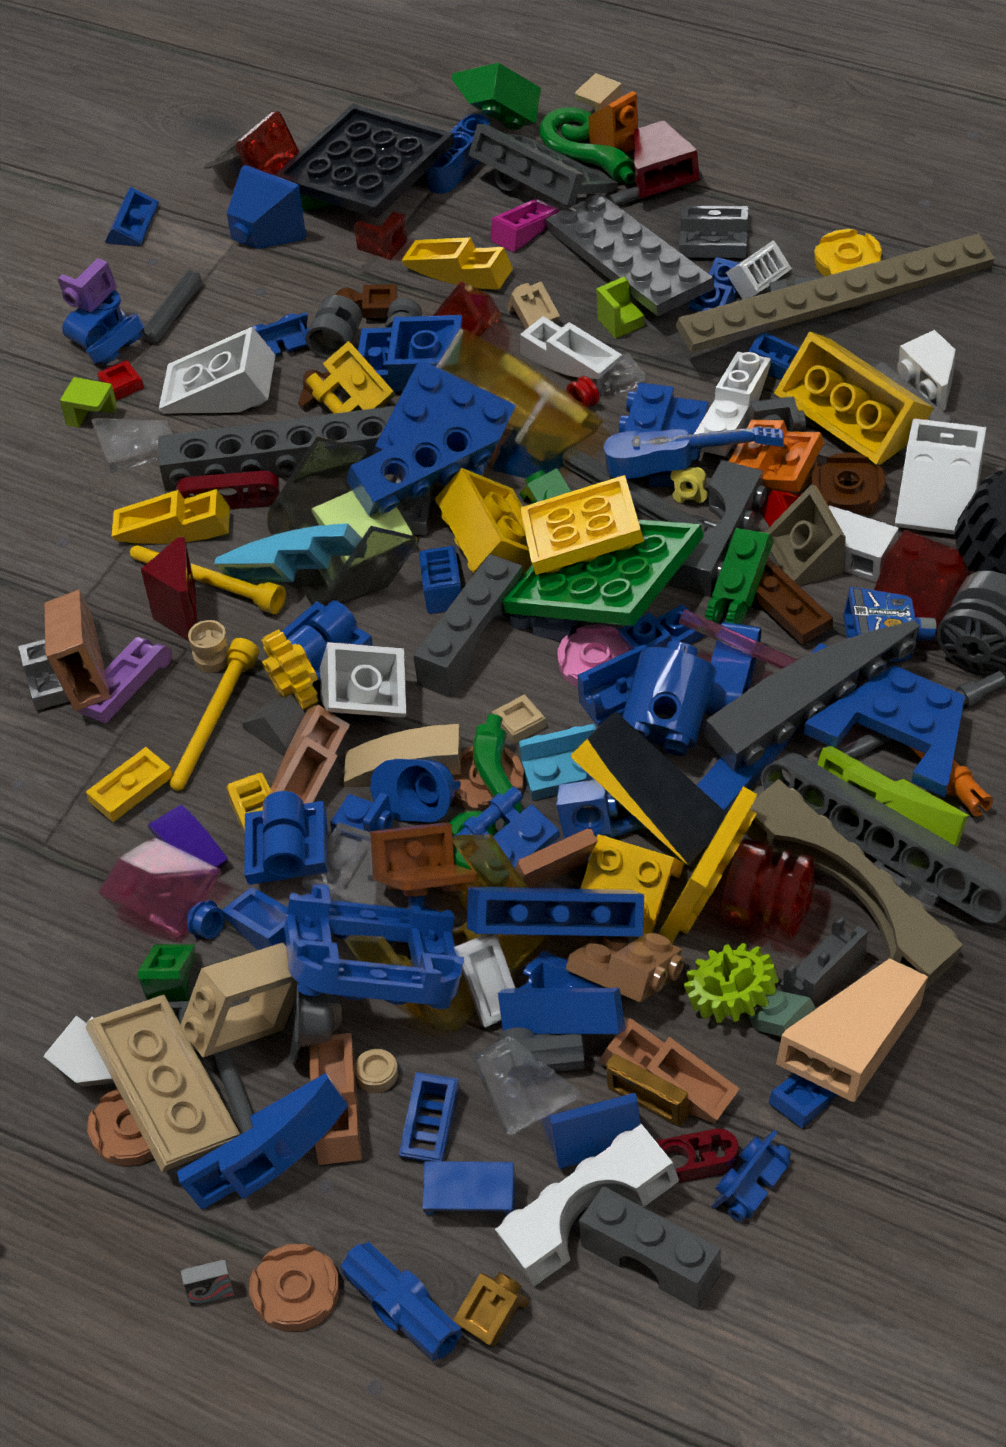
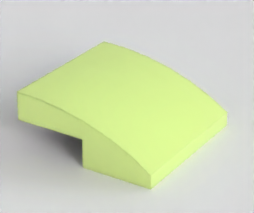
[311,491,413,569]

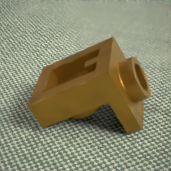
[453,1272,530,1346]

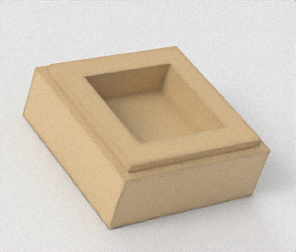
[492,694,546,744]

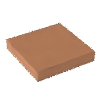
[508,828,598,888]

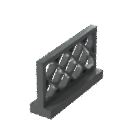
[469,124,618,206]

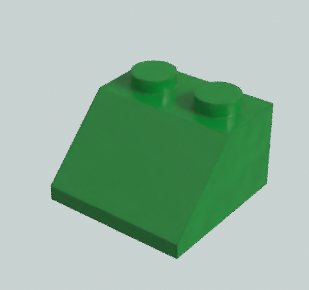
[451,62,541,130]

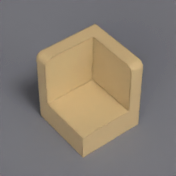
[575,73,622,112]

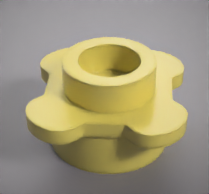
[670,467,708,503]

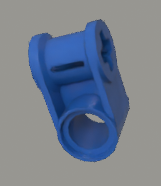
[62,290,126,349]

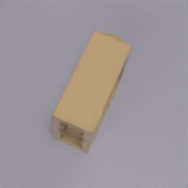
[179,943,297,1057]

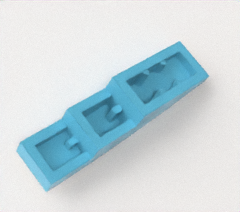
[214,523,367,582]

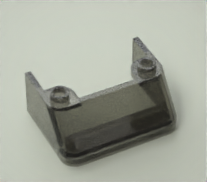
[267,436,420,606]

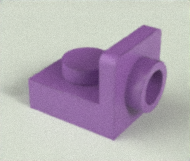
[57,258,117,313]

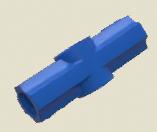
[340,1241,462,1361]

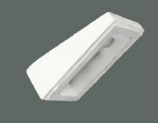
[726,240,792,299]

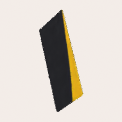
[571,712,727,865]

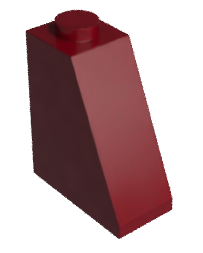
[634,120,700,198]

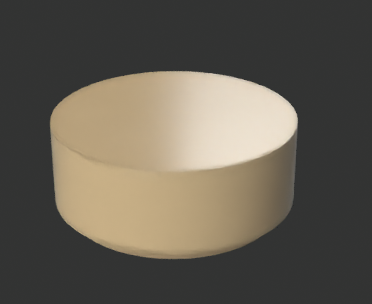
[354,1049,398,1093]

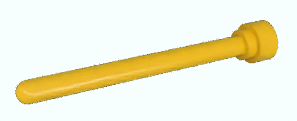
[130,545,286,614]
[170,638,260,791]

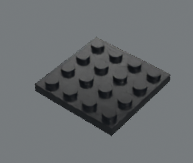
[274,104,455,218]

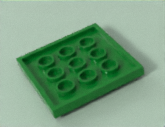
[502,520,704,626]

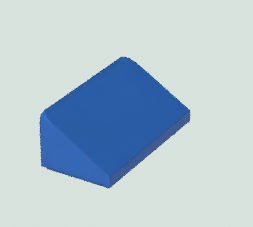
[104,187,159,247]

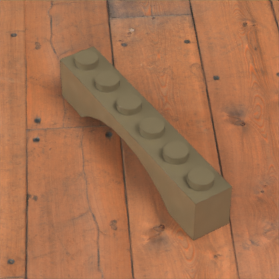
[745,779,963,990]

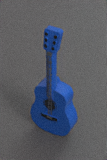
[604,426,784,479]

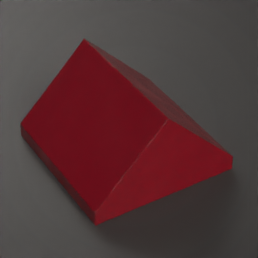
[141,536,198,641]

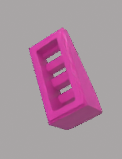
[491,198,560,252]

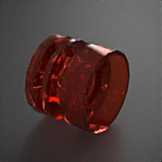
[721,838,815,941]

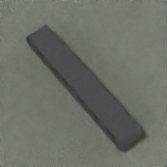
[761,753,1006,924]

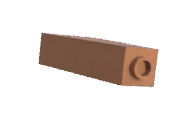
[44,590,111,711]

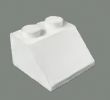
[320,642,406,718]

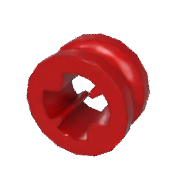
[566,376,600,412]

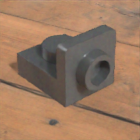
[751,396,806,432]

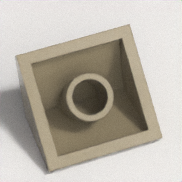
[764,484,846,586]

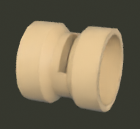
[188,620,229,673]

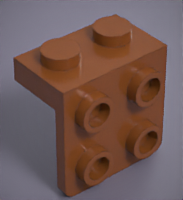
[370,822,478,896]

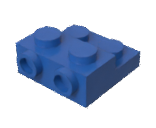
[619,383,709,461]

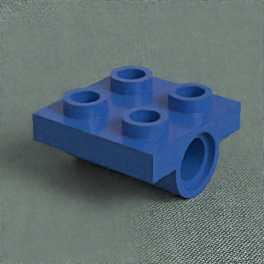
[266,601,373,690]
[244,791,328,885]

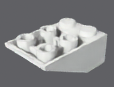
[895,418,987,534]

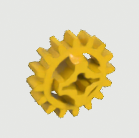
[261,629,319,711]

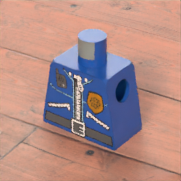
[843,587,936,662]

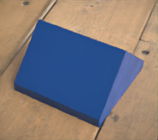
[541,1093,641,1169]

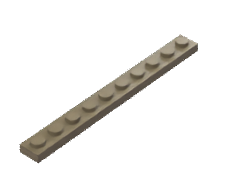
[676,233,995,353]

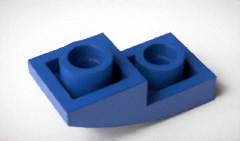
[688,257,739,312]
[618,604,705,649]

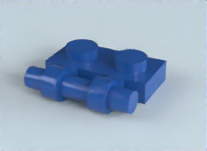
[453,786,560,887]

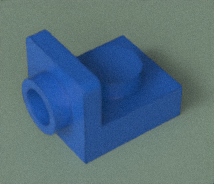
[330,793,394,846]

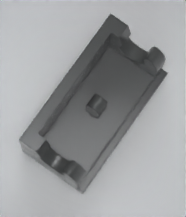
[780,917,868,1008]

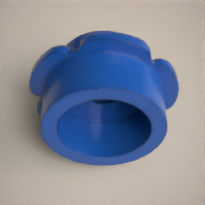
[187,900,225,939]

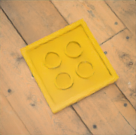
[520,475,644,575]
[659,786,758,944]

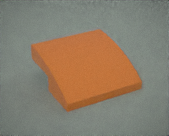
[729,419,824,492]

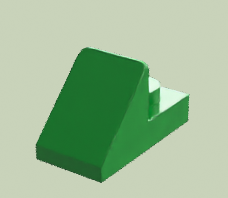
[138,944,196,1002]

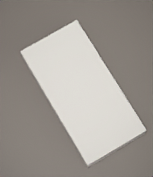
[454,934,515,1027]

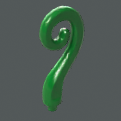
[539,107,636,184]
[449,714,523,875]

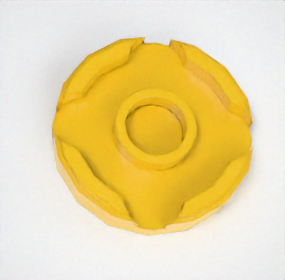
[814,229,882,276]

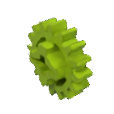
[684,943,779,1023]

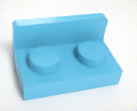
[519,724,596,801]

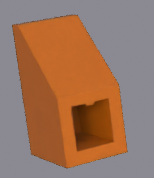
[588,91,638,153]

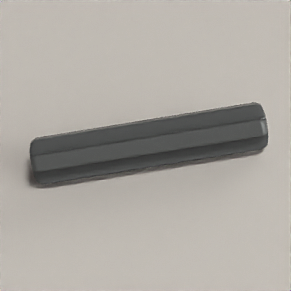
[141,270,202,344]

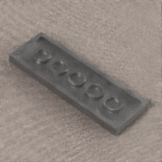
[546,193,714,316]

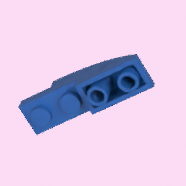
[177,1073,348,1210]

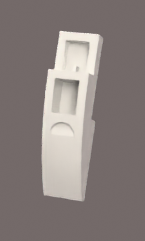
[694,351,771,456]

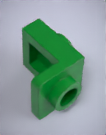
[519,468,571,503]

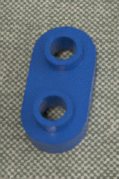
[86,313,145,365]

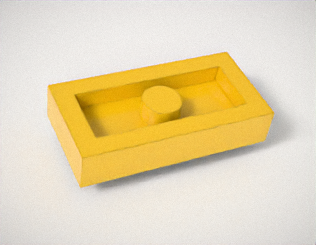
[86,747,173,822]

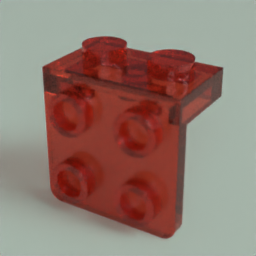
[236,111,300,175]

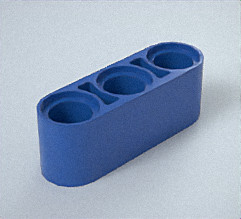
[426,114,490,194]
[705,622,762,715]

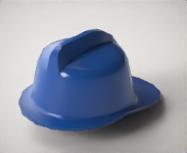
[370,759,461,822]

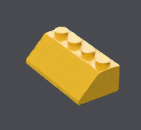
[774,332,934,465]

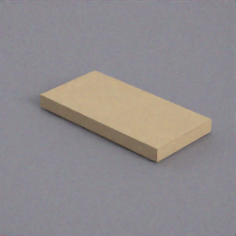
[86,995,240,1172]

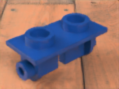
[252,312,309,357]
[711,1130,791,1222]

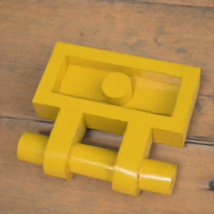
[306,341,396,414]

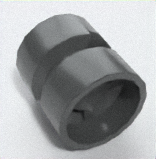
[306,295,362,359]

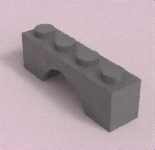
[669,460,767,597]
[413,554,523,698]

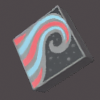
[181,1260,235,1306]

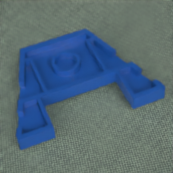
[804,665,965,797]

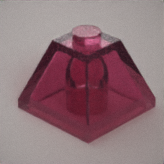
[98,837,222,941]

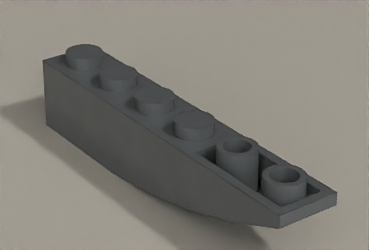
[704,620,920,771]

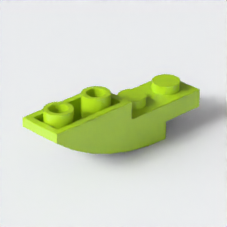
[817,746,969,847]

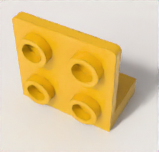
[580,834,684,934]

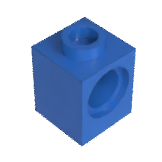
[556,780,619,839]

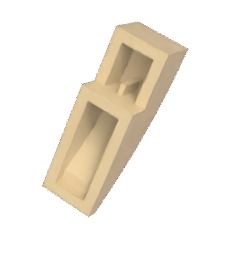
[344,724,462,787]

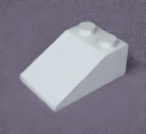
[159,327,275,414]

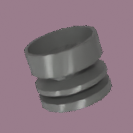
[937,571,1006,675]

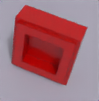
[97,360,144,400]

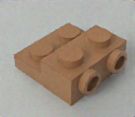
[565,933,685,1003]

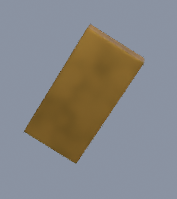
[606,1053,689,1126]

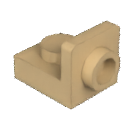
[506,282,560,330]

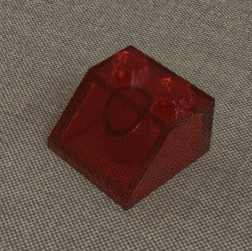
[874,530,972,636]

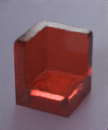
[354,211,408,260]

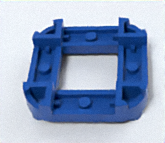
[284,884,464,1009]

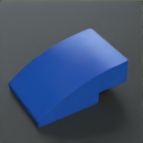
[358,315,463,392]

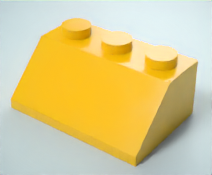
[435,468,532,574]

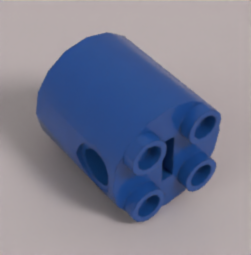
[622,641,717,756]

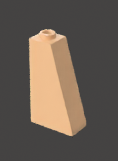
[776,958,928,1103]

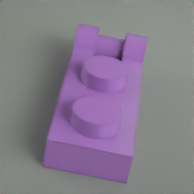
[78,637,172,723]

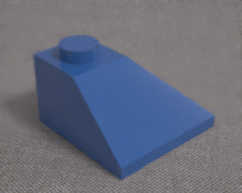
[227,165,307,249]

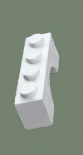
[495,1124,679,1287]

